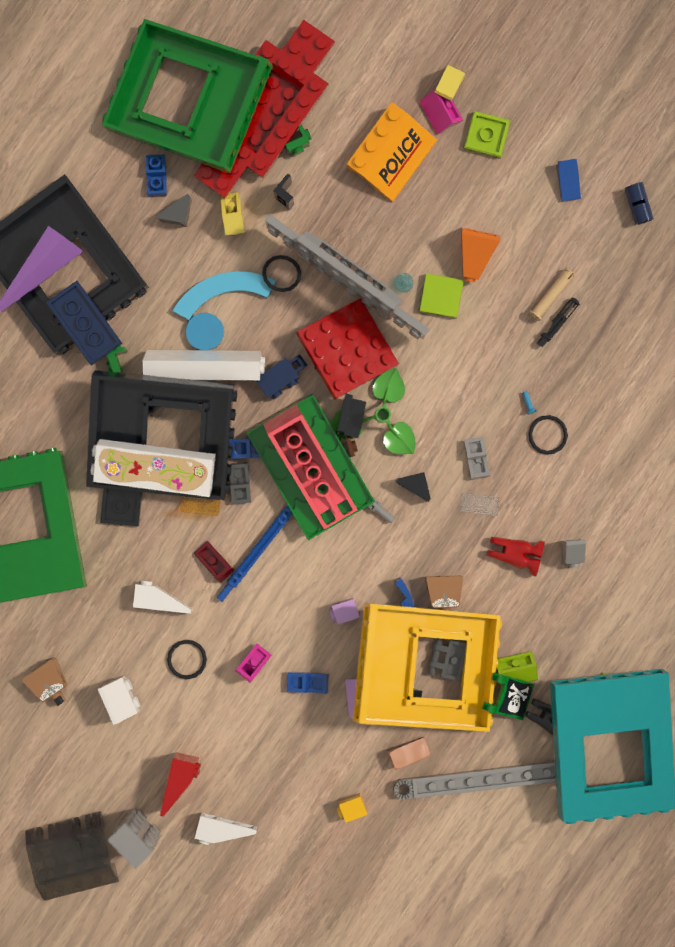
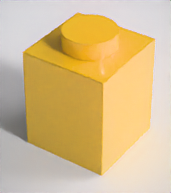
[337,794,367,823]

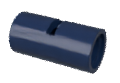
[624,182,654,225]

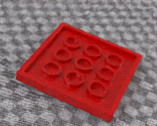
[296,298,399,400]

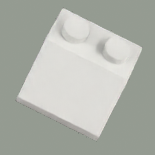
[98,676,141,725]

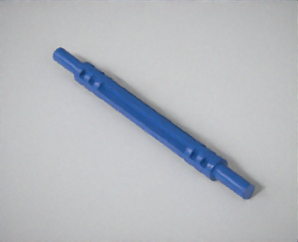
[216,506,293,602]

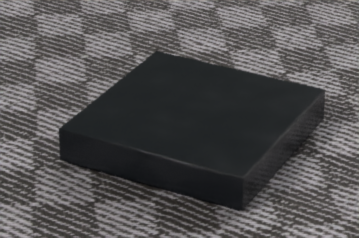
[100,489,143,526]

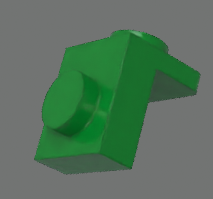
[285,125,312,156]
[106,345,128,373]

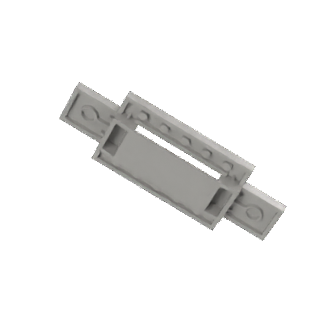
[265,214,429,339]

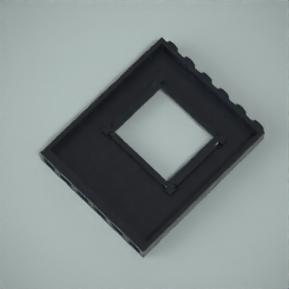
[0,174,149,355]
[86,370,237,500]

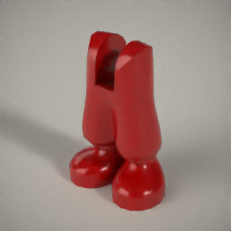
[487,537,545,577]

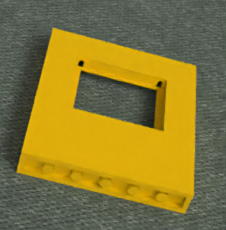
[353,603,502,732]

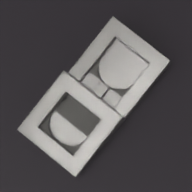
[464,437,490,480]

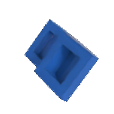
[230,439,261,459]
[395,578,414,607]
[287,672,329,694]

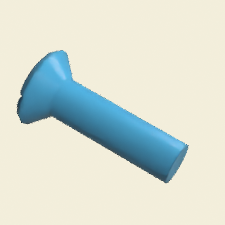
[522,391,537,414]

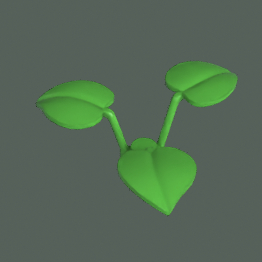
[330,368,416,454]

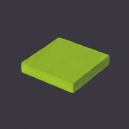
[464,111,511,158]
[419,273,464,318]

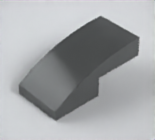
[229,462,251,504]

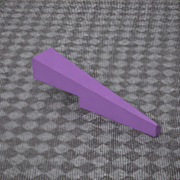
[0,226,83,312]

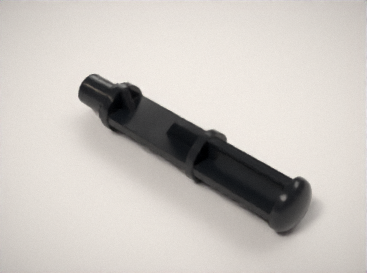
[537,297,580,347]

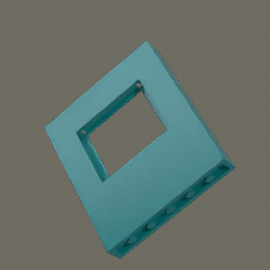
[550,669,675,824]

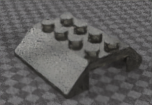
[25,811,119,901]

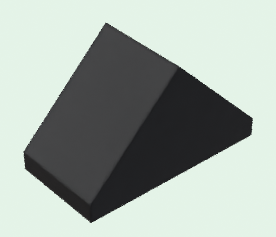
[396,472,431,502]

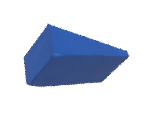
[556,159,581,202]

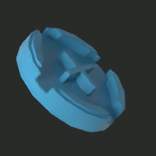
[186,313,224,350]

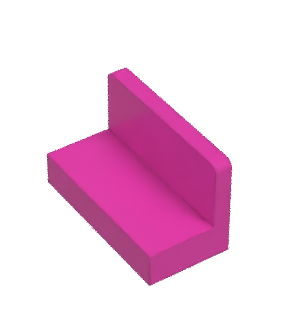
[420,89,463,134]

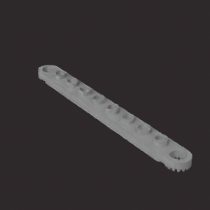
[394,761,556,800]

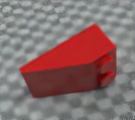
[160,753,201,817]

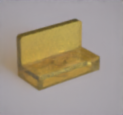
[179,496,221,515]

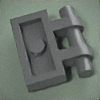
[428,638,466,682]

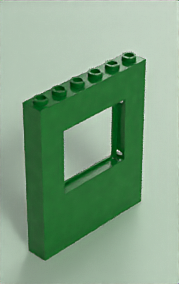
[102,19,273,173]
[0,448,87,603]

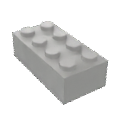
[108,808,161,869]

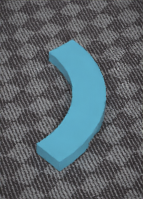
[173,271,276,320]

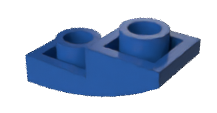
[146,154,167,197]

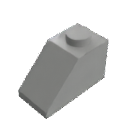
[561,539,586,568]

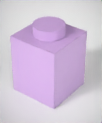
[329,598,360,624]

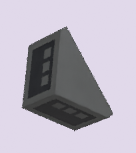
[156,193,192,226]

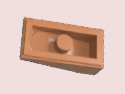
[388,737,431,770]

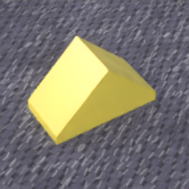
[434,65,466,101]

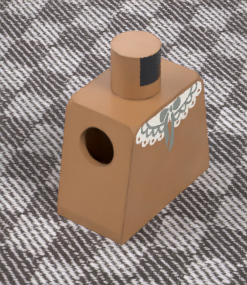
[425,575,463,611]
[21,658,68,706]

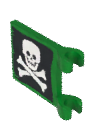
[482,672,535,720]

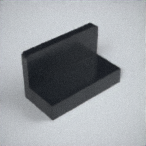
[273,173,294,210]
[336,393,366,439]

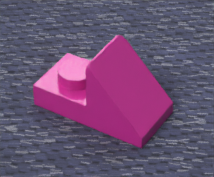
[235,644,272,683]

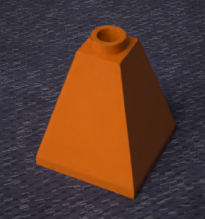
[461,227,501,283]

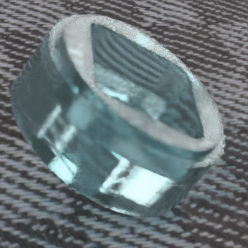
[394,273,414,293]

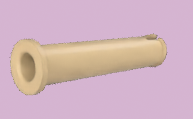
[529,268,575,321]

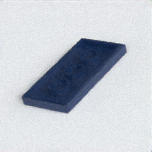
[46,281,123,366]

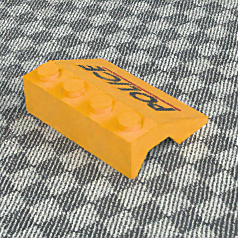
[347,102,437,202]

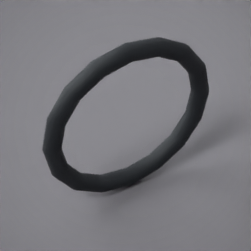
[262,255,301,292]
[528,415,568,455]
[167,640,207,679]

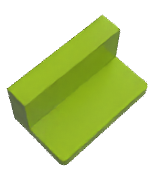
[497,651,538,687]

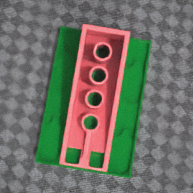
[246,393,375,541]

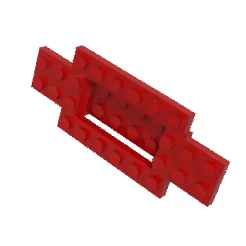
[193,19,335,199]

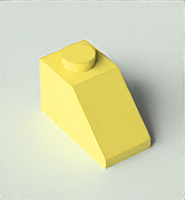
[220,192,245,235]

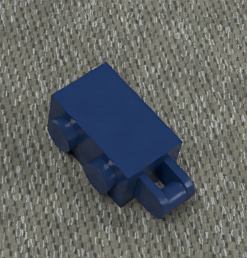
[255,354,308,400]

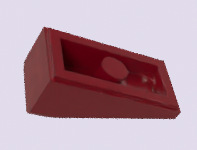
[193,540,234,583]

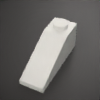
[133,580,193,614]
[195,812,257,845]

